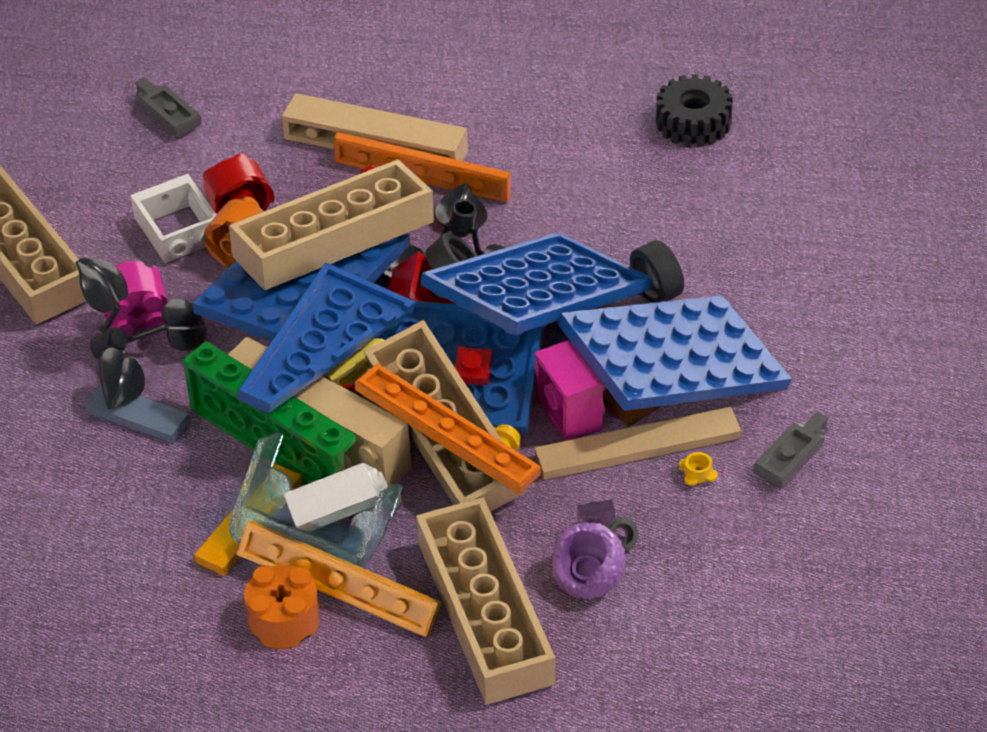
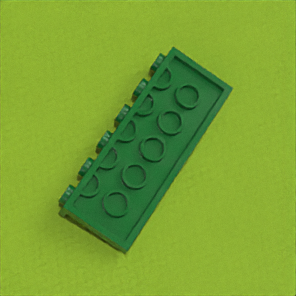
[182,342,356,485]

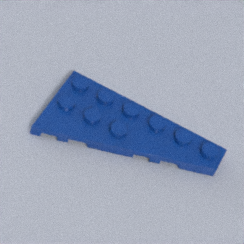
[237,262,416,413]

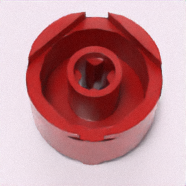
[202,153,275,214]

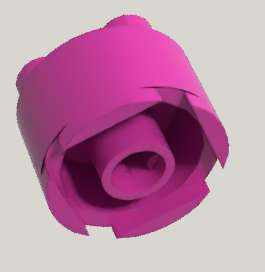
[103,261,168,336]

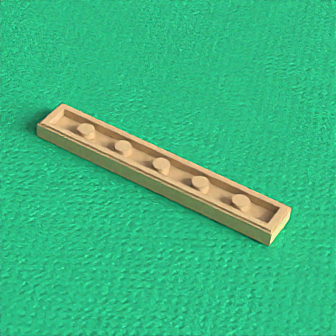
[535,407,741,480]

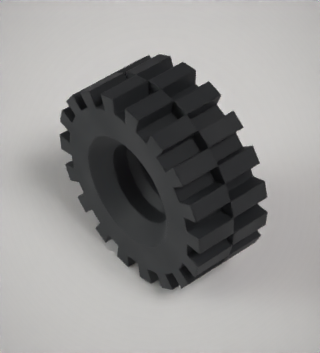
[656,74,733,147]

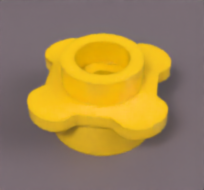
[679,452,718,486]

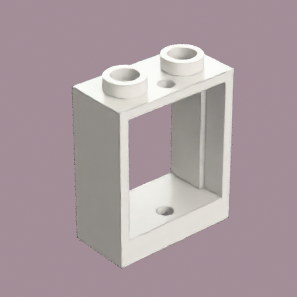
[131,174,217,263]
[284,462,389,532]

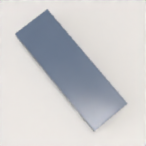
[85,385,190,444]

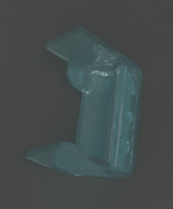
[229,432,403,568]

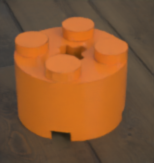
[204,197,264,268]
[244,565,320,649]

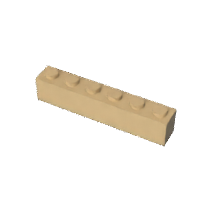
[282,93,468,161]

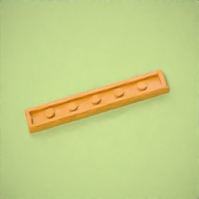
[236,520,441,637]

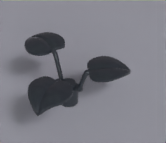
[383,183,506,280]
[75,258,207,409]

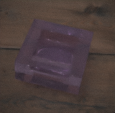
[577,499,615,526]

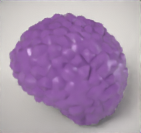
[551,522,626,599]

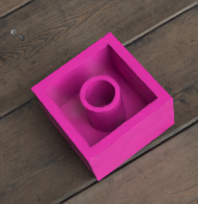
[535,340,606,441]

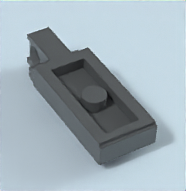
[135,77,202,137]
[753,411,829,489]

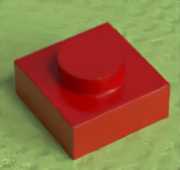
[455,347,493,386]

